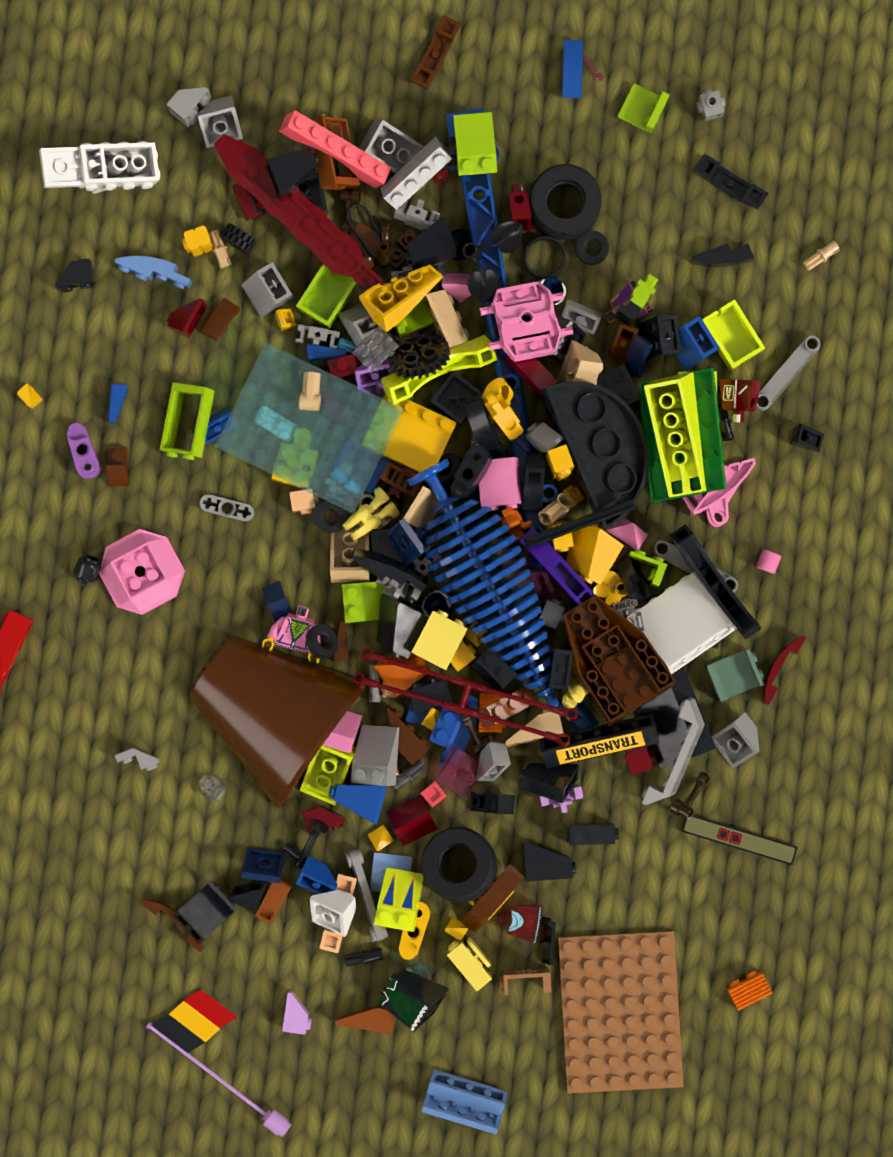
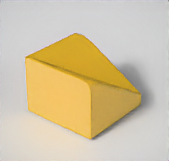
[17,383,42,409]
[445,917,468,941]

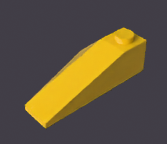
[359,265,443,332]

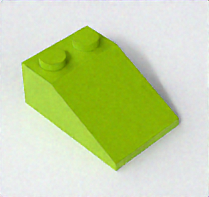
[453,112,497,176]
[342,582,402,624]

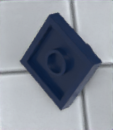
[385,518,427,566]
[241,847,286,883]

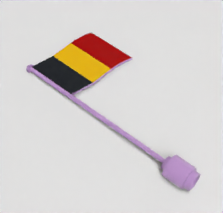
[146,990,292,1137]

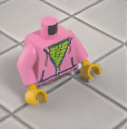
[262,605,322,663]

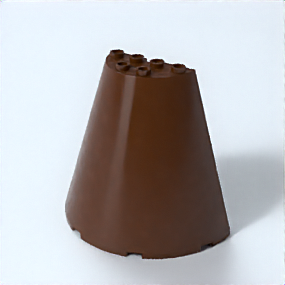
[188,636,367,809]

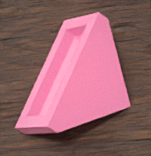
[442,273,471,303]
[605,518,648,550]

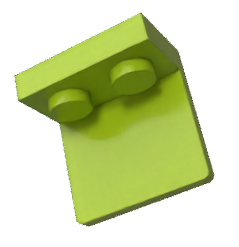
[618,84,670,134]
[394,299,434,339]
[627,549,667,588]

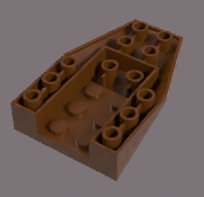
[563,595,676,726]

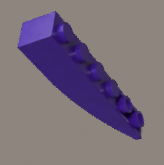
[519,527,595,607]

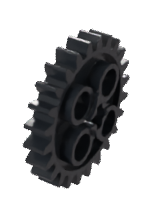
[387,331,451,380]

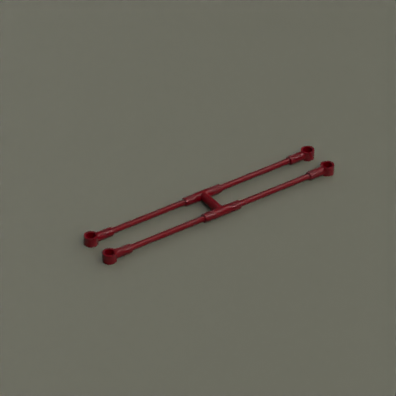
[353,648,578,747]

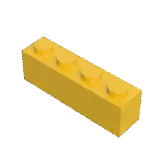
[545,445,574,482]

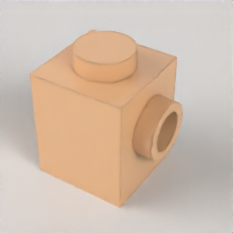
[290,489,319,515]

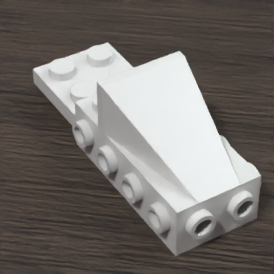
[39,141,160,193]

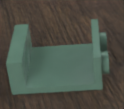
[705,649,765,702]

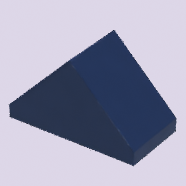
[262,581,293,622]

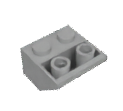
[166,87,212,128]
[242,262,294,318]
[338,303,391,347]

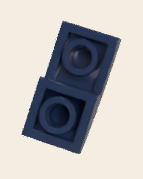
[625,335,653,378]

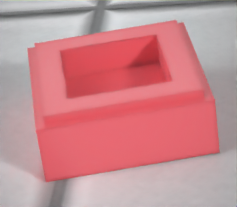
[420,781,447,808]

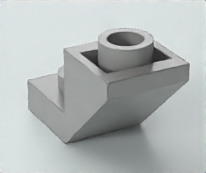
[115,748,161,771]

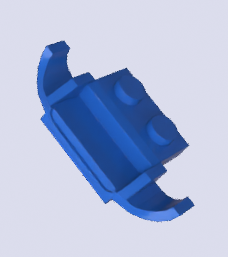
[428,695,479,769]

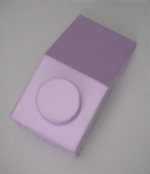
[282,990,312,1035]

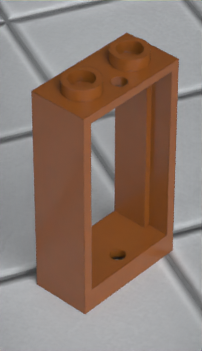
[312,114,360,190]

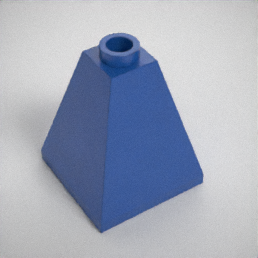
[329,783,387,824]

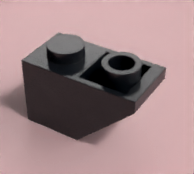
[55,258,96,293]
[470,791,515,815]

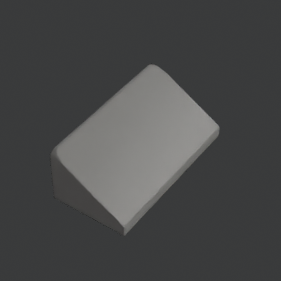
[561,300,603,335]

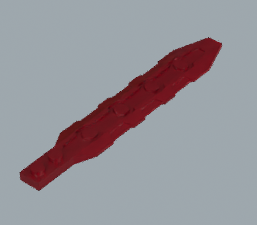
[214,134,387,291]

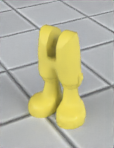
[342,487,400,541]
[562,676,589,708]

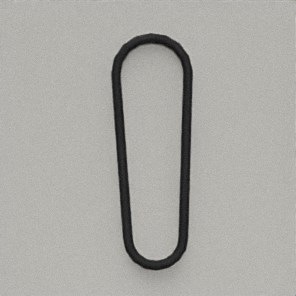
[346,204,392,268]

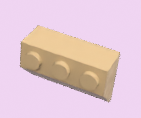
[424,290,470,349]
[557,340,603,385]

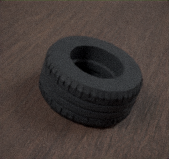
[529,164,602,240]
[421,827,497,903]

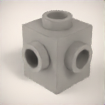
[696,89,725,122]

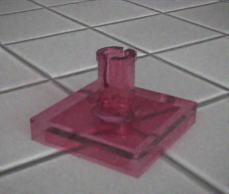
[433,746,479,798]

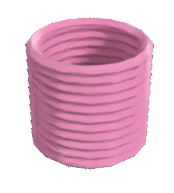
[756,549,782,574]

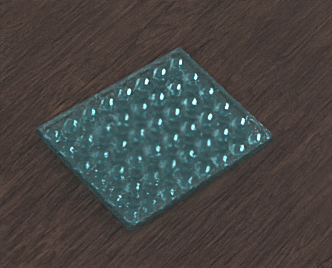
[215,342,404,514]

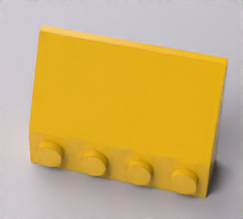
[361,395,457,473]

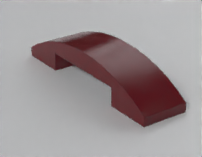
[763,636,806,705]

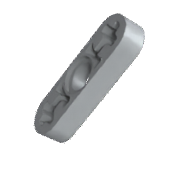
[200,495,255,522]

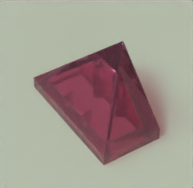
[529,570,557,599]

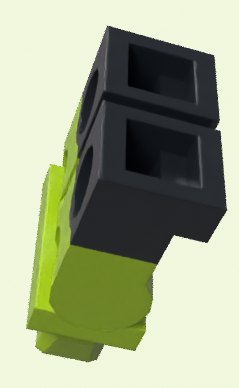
[614,274,658,326]

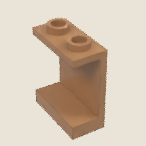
[499,968,551,995]

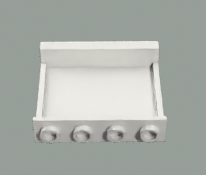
[630,573,735,674]

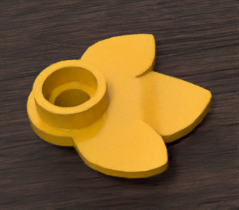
[592,571,628,607]

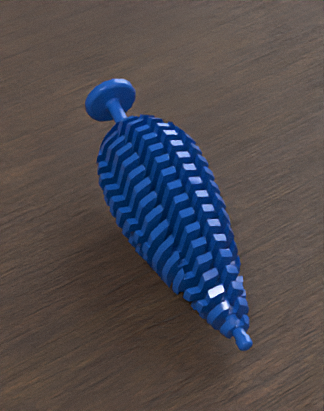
[407,459,559,707]

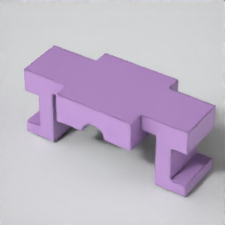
[539,786,583,813]

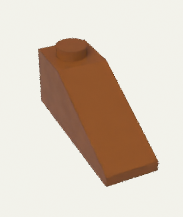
[335,1005,395,1034]

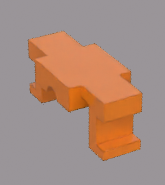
[500,506,532,542]

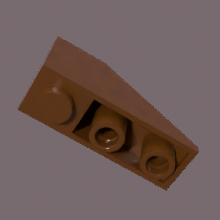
[386,707,429,765]

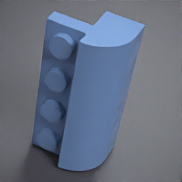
[422,1069,508,1135]

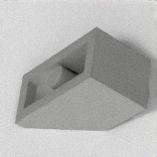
[524,422,564,453]
[476,741,511,781]

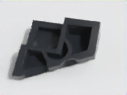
[616,557,656,602]

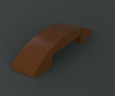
[410,15,461,89]
[461,864,525,933]
[141,899,204,952]

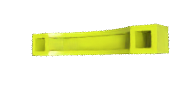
[381,335,497,404]

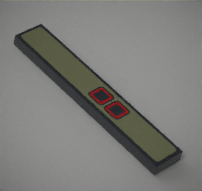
[681,815,798,865]

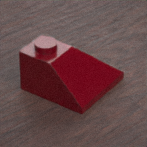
[167,298,207,339]

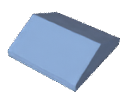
[370,852,412,892]

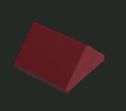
[386,795,437,846]

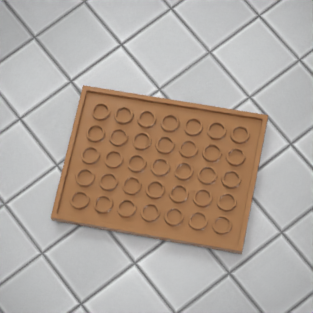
[558,931,683,1094]

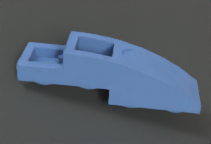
[115,256,192,290]

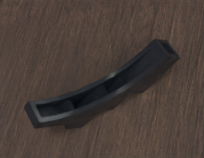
[670,524,761,640]

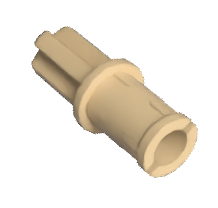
[209,230,232,269]
[803,241,840,270]

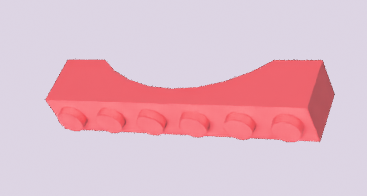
[279,110,391,188]

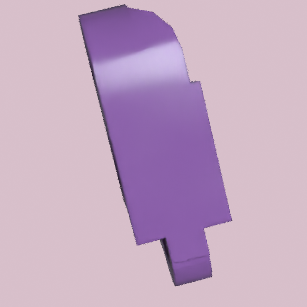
[67,423,101,479]

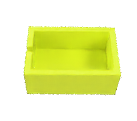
[702,300,765,371]

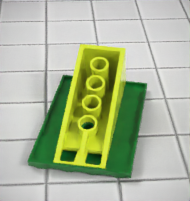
[639,367,726,503]

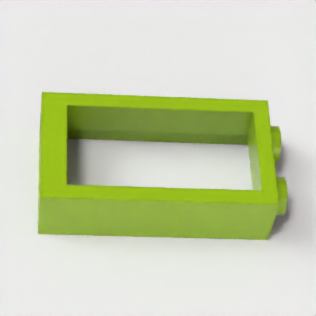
[160,383,215,460]

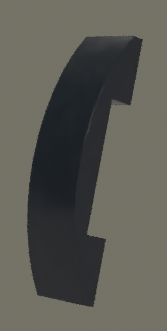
[694,153,769,210]
[465,398,511,459]

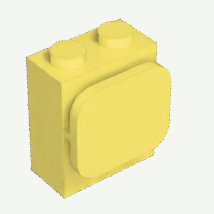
[412,609,467,670]
[447,937,492,991]

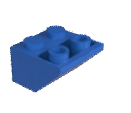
[675,316,720,371]

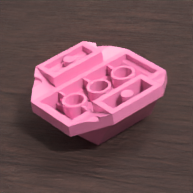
[99,529,185,615]

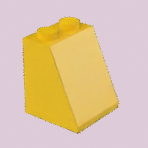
[566,518,624,585]

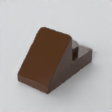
[608,322,639,362]
[106,447,129,486]

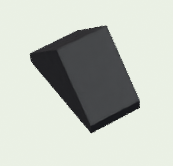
[791,424,824,452]
[229,880,269,912]

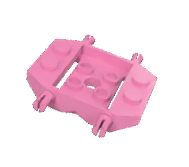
[480,281,573,362]

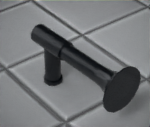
[283,819,329,869]

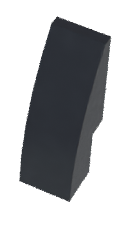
[690,243,754,267]

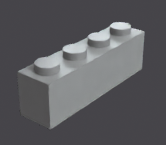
[380,137,452,210]

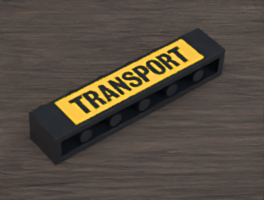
[539,713,660,769]

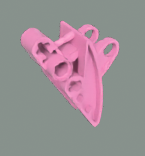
[669,458,756,527]

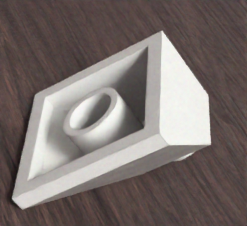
[310,890,356,937]

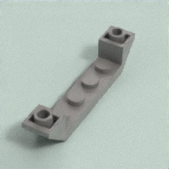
[642,697,705,805]

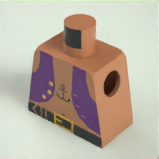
[604,281,653,324]

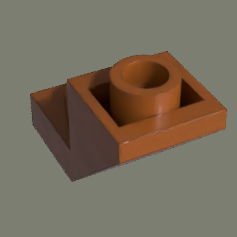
[255,880,292,925]

